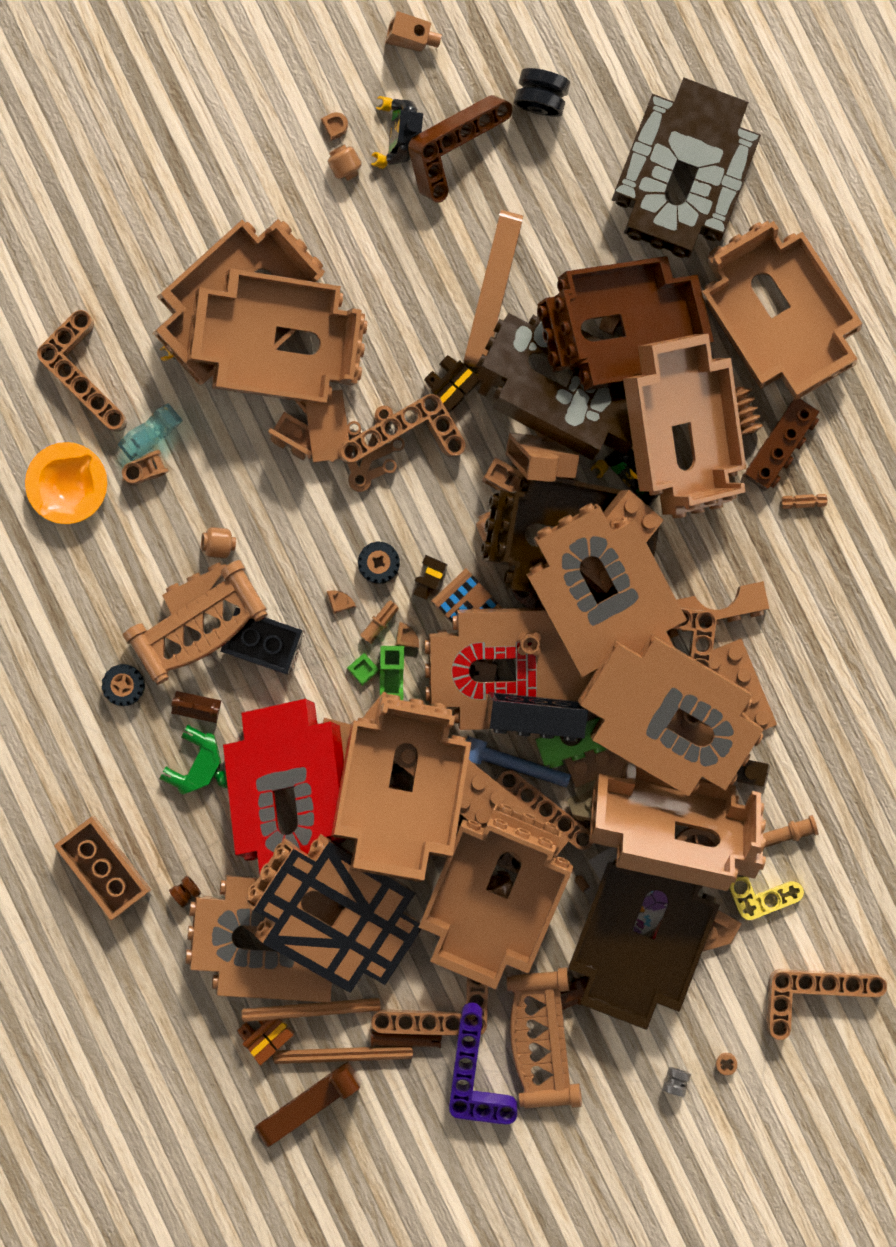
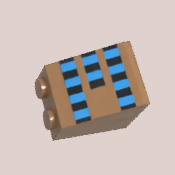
[432,568,502,624]

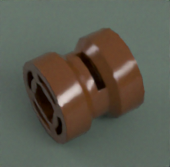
[169,875,201,908]

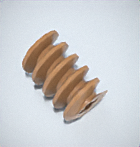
[735,386,763,437]

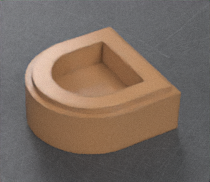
[321,112,348,141]

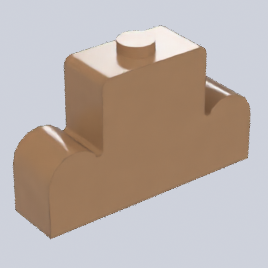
[506,432,579,482]

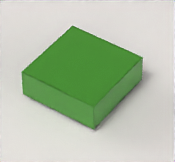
[347,653,380,686]

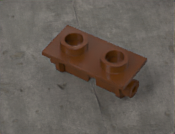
[171,691,222,723]

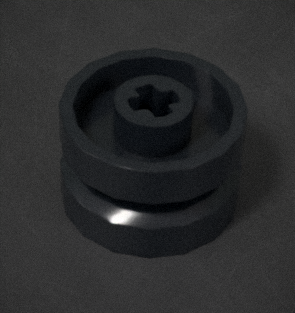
[514,68,570,117]

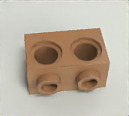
[482,457,524,492]

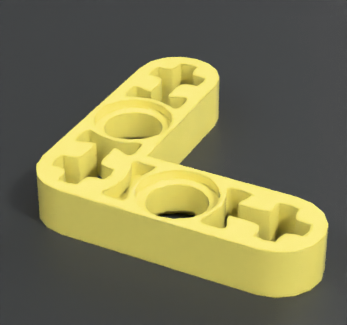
[729,876,804,920]

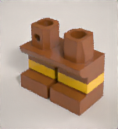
[237,1019,295,1066]

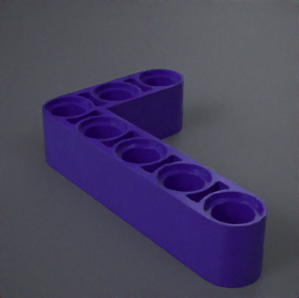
[449,1003,517,1125]

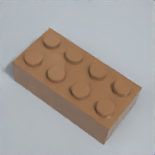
[580,490,664,593]
[54,816,151,920]

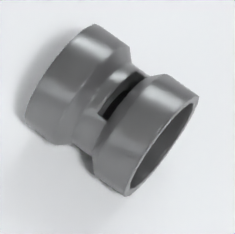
[662,1067,691,1097]

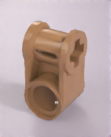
[122,450,169,486]

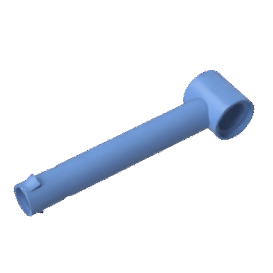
[466,736,571,788]

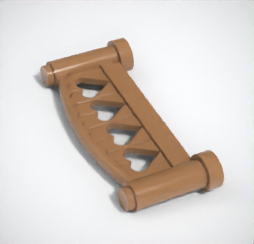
[123,560,268,685]
[507,967,582,1109]

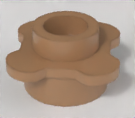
[517,632,542,655]

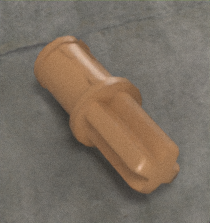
[360,601,399,644]

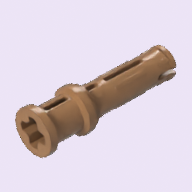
[763,815,819,848]

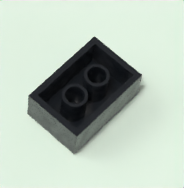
[220,607,304,675]

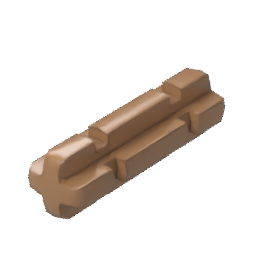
[781,494,828,509]

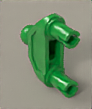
[159,725,228,795]

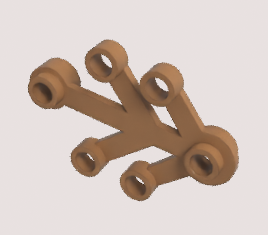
[347,406,405,492]

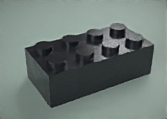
[485,692,588,741]

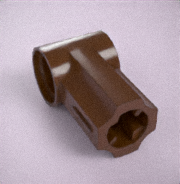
[561,976,589,1010]

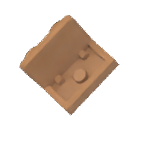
[268,412,312,461]

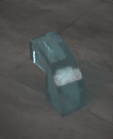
[117,403,183,462]

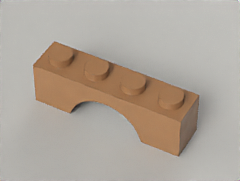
[677,581,769,632]

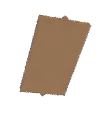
[305,389,351,463]

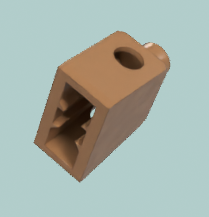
[385,11,442,51]

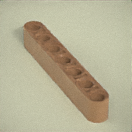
[463,210,524,369]

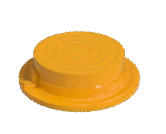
[25,442,107,524]

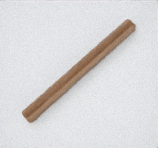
[241,998,381,1022]
[273,1046,413,1064]

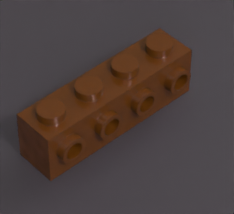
[742,399,820,491]

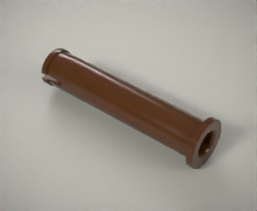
[371,1029,442,1048]

